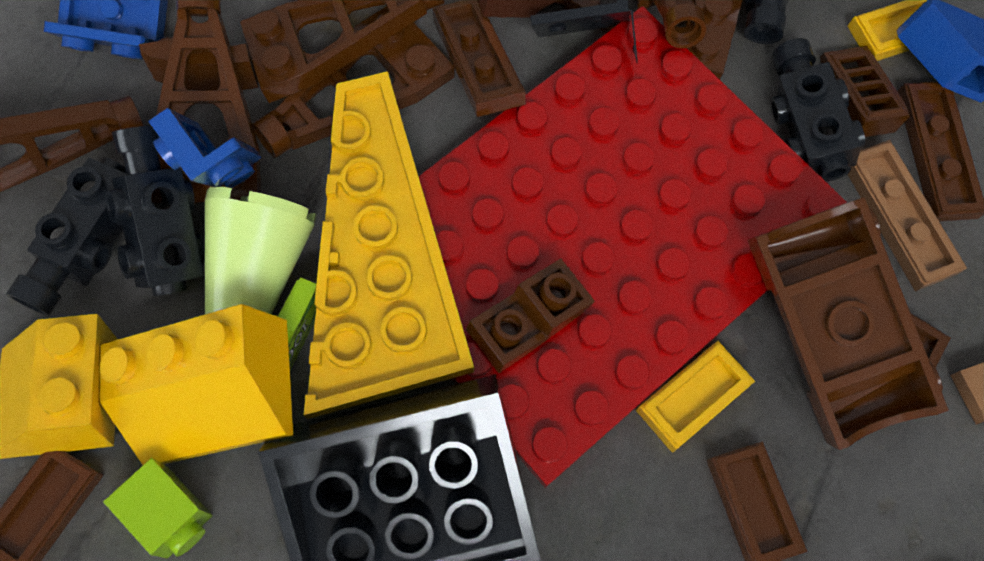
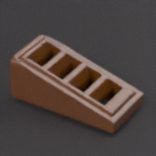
[820,46,910,137]

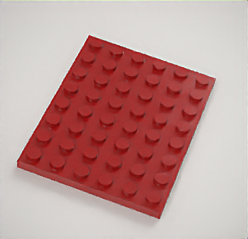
[418,6,847,488]

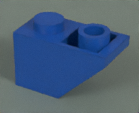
[897,0,984,103]

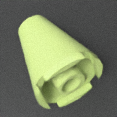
[205,187,317,314]

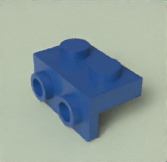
[43,0,168,60]
[148,108,262,188]

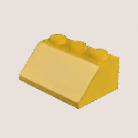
[99,304,293,465]

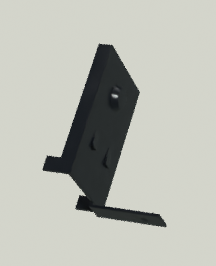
[530,0,638,63]

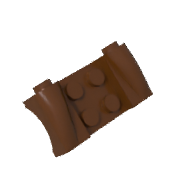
[747,197,949,450]

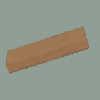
[847,140,967,292]

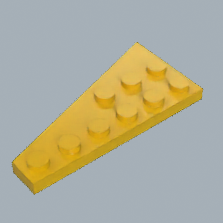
[303,71,474,419]

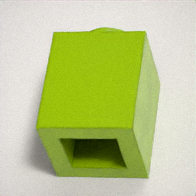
[103,458,213,559]

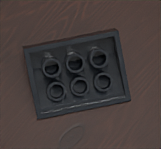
[258,374,541,561]

